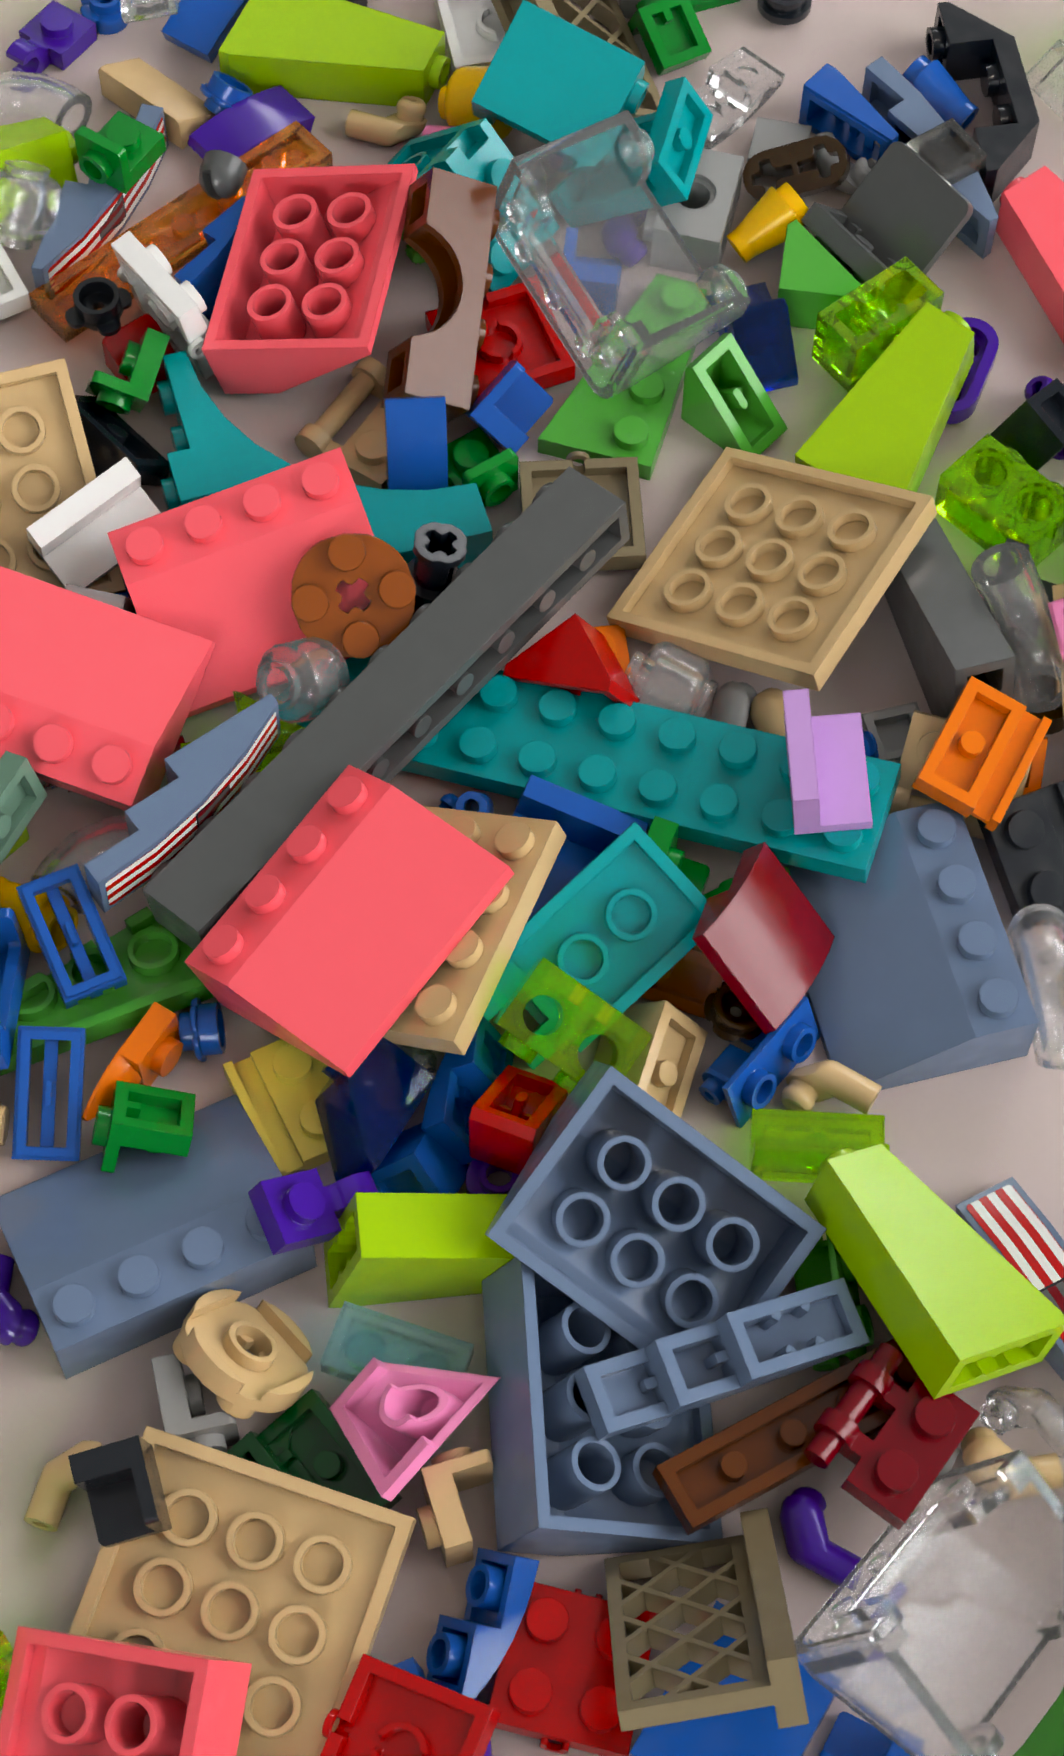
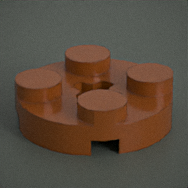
[291,533,416,659]

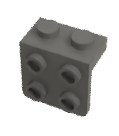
[801,141,973,300]

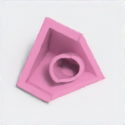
[329,1357,501,1502]

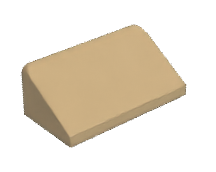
[98,58,216,150]

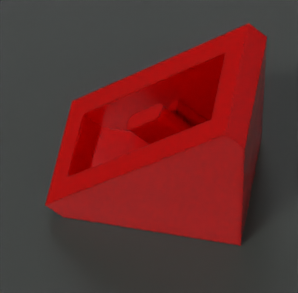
[503,613,640,707]
[469,1065,570,1175]

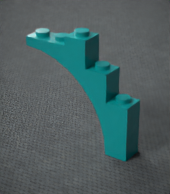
[156,350,493,568]

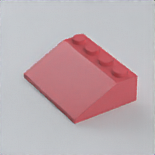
[201,163,418,394]
[107,447,374,718]
[0,566,215,811]
[184,765,514,1078]
[0,1626,252,1756]

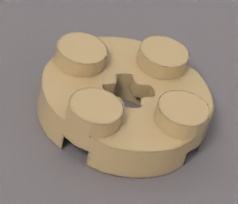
[172,1289,313,1419]

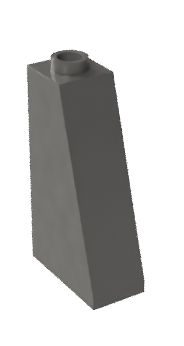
[884,518,1016,718]

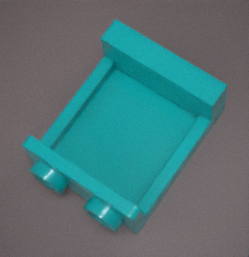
[471,0,650,175]
[547,76,713,228]

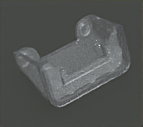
[495,110,752,399]
[794,1449,1064,1756]

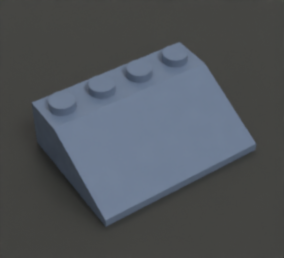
[781,802,1039,1090]
[485,1060,827,1349]
[0,1094,317,1379]
[482,1257,723,1556]

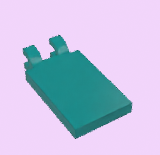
[483,822,707,1070]

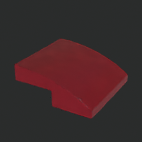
[692,842,835,1034]

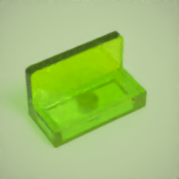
[749,1108,890,1183]

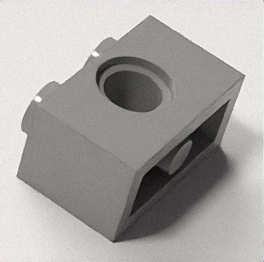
[643,149,744,279]

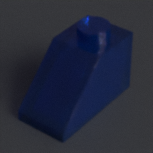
[315,1037,436,1182]

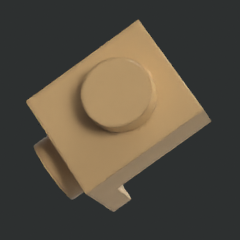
[416,1447,493,1568]

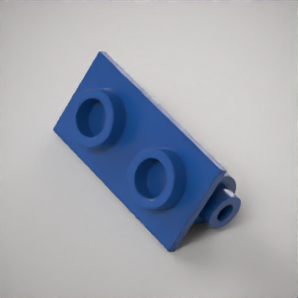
[699,996,820,1128]

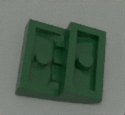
[226,1389,403,1509]

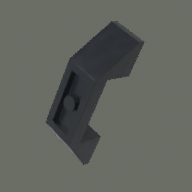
[926,2,1040,203]

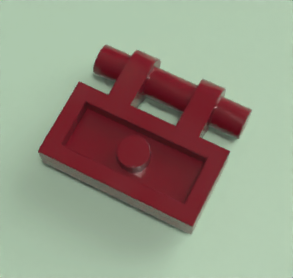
[804,1343,980,1530]

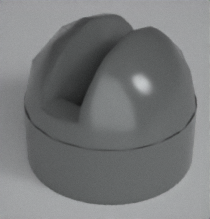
[199,150,248,199]

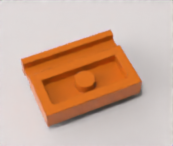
[911,676,1052,832]

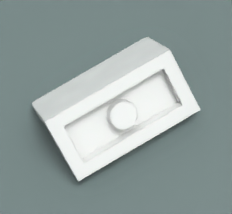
[26,457,161,588]

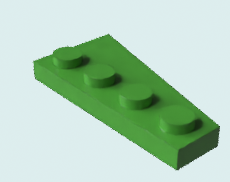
[538,274,713,481]
[0,906,214,1076]

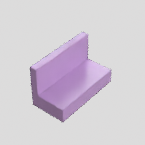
[783,688,873,835]

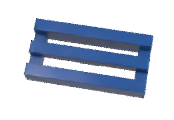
[16,863,127,1009]
[12,1025,86,1161]

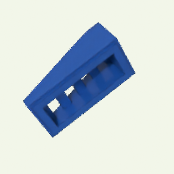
[798,63,899,161]

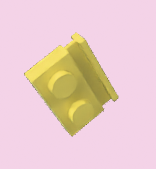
[223,1039,365,1176]

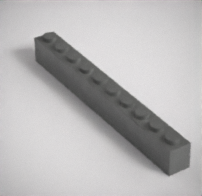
[142,466,630,950]

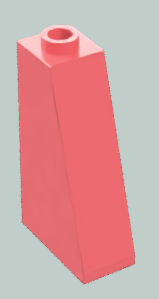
[996,165,1064,344]

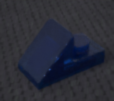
[709,282,798,392]

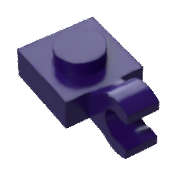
[6,0,98,87]
[248,1168,378,1255]

